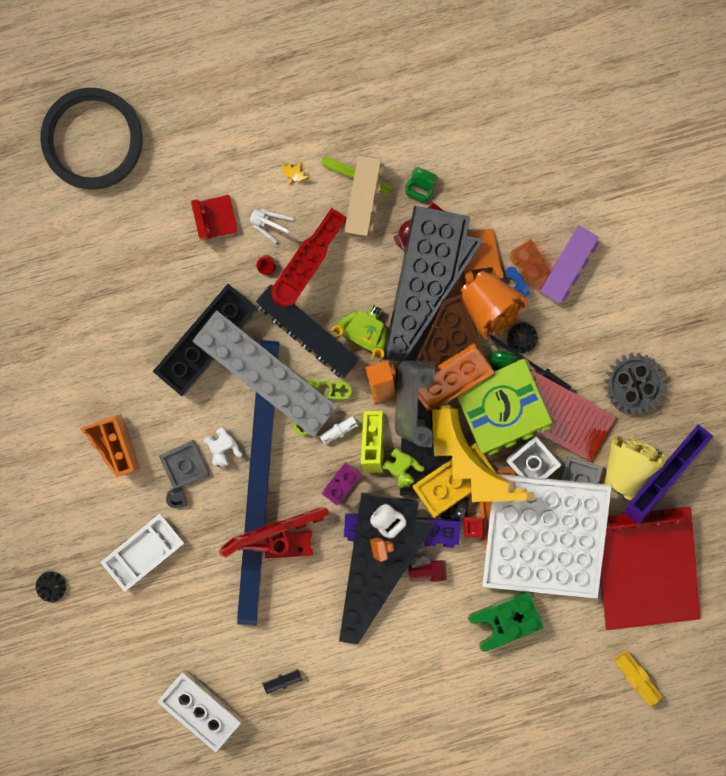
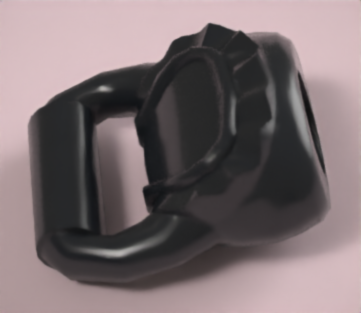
[439,496,469,521]

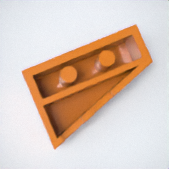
[365,361,396,404]
[80,414,141,477]

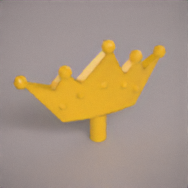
[280,161,310,185]

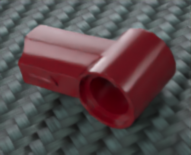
[408,560,447,582]

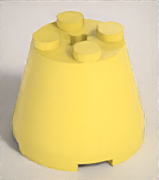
[605,435,668,500]

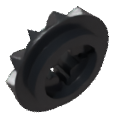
[507,323,538,353]
[35,571,66,602]

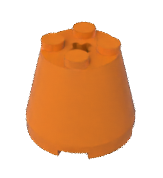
[461,271,528,340]

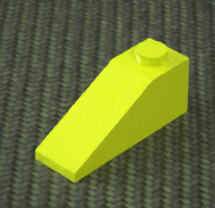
[361,411,384,473]

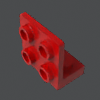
[191,195,238,241]

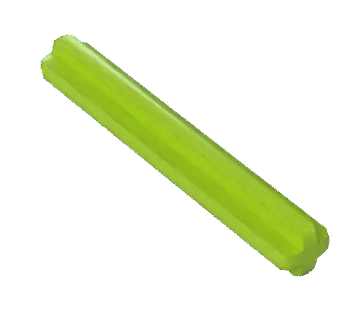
[321,156,393,195]

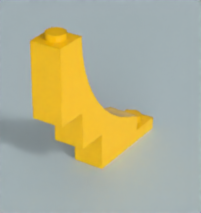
[432,405,534,502]

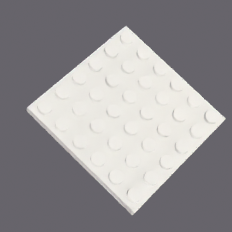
[482,474,611,598]

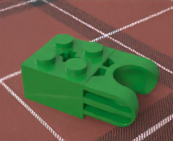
[467,591,544,652]

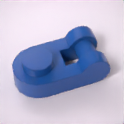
[505,267,531,297]

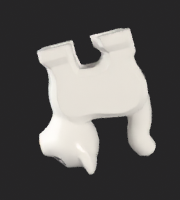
[203,426,243,467]

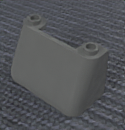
[395,360,436,447]

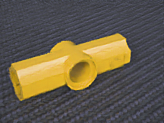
[614,650,662,707]

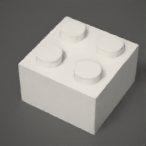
[506,433,561,479]

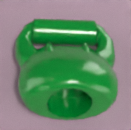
[405,167,437,203]
[490,350,517,370]

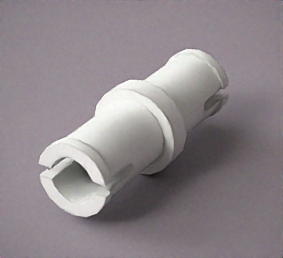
[320,416,358,445]

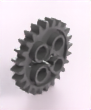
[604,353,667,415]

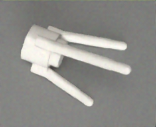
[249,209,294,244]

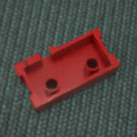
[265,531,313,559]

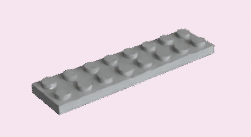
[192,311,337,437]

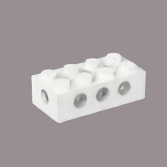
[157,669,242,752]

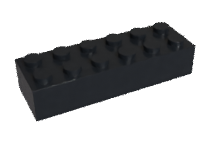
[152,284,259,397]
[255,284,359,378]

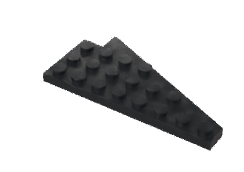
[339,492,434,644]

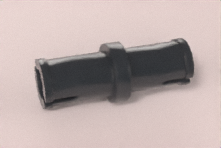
[262,669,302,694]

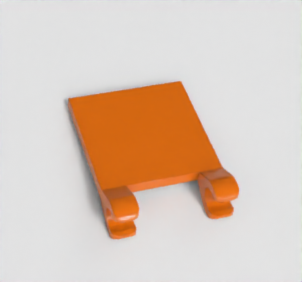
[463,229,503,285]

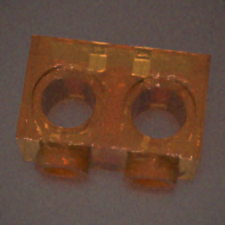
[509,239,551,285]

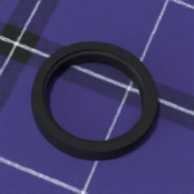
[40,88,143,190]

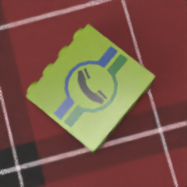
[457,359,555,456]

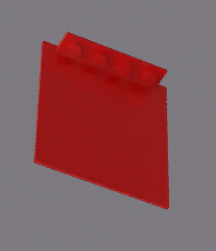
[601,506,701,630]

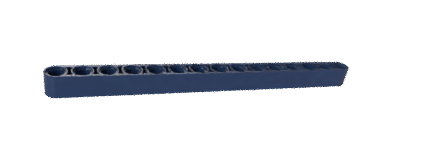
[237,340,280,626]

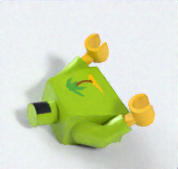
[329,304,387,362]

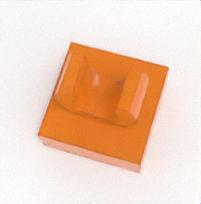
[370,538,394,562]

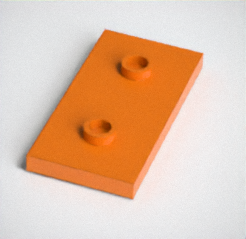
[418,343,495,413]

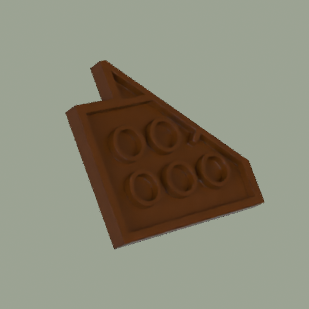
[416,294,486,367]

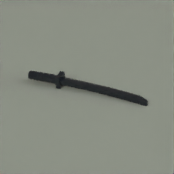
[490,335,572,390]

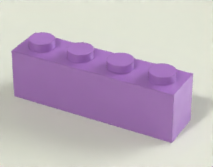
[538,225,599,304]

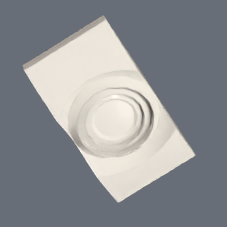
[100,514,184,592]

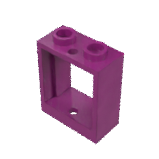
[322,461,361,506]

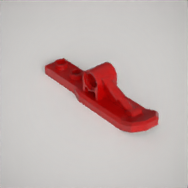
[271,207,347,307]
[218,507,329,558]

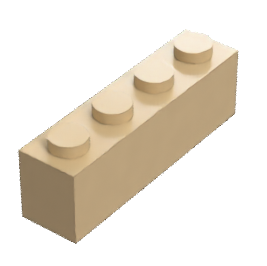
[344,155,384,236]

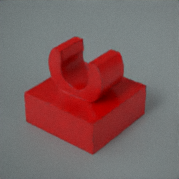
[464,517,484,537]

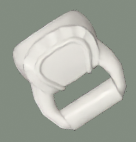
[370,504,406,538]

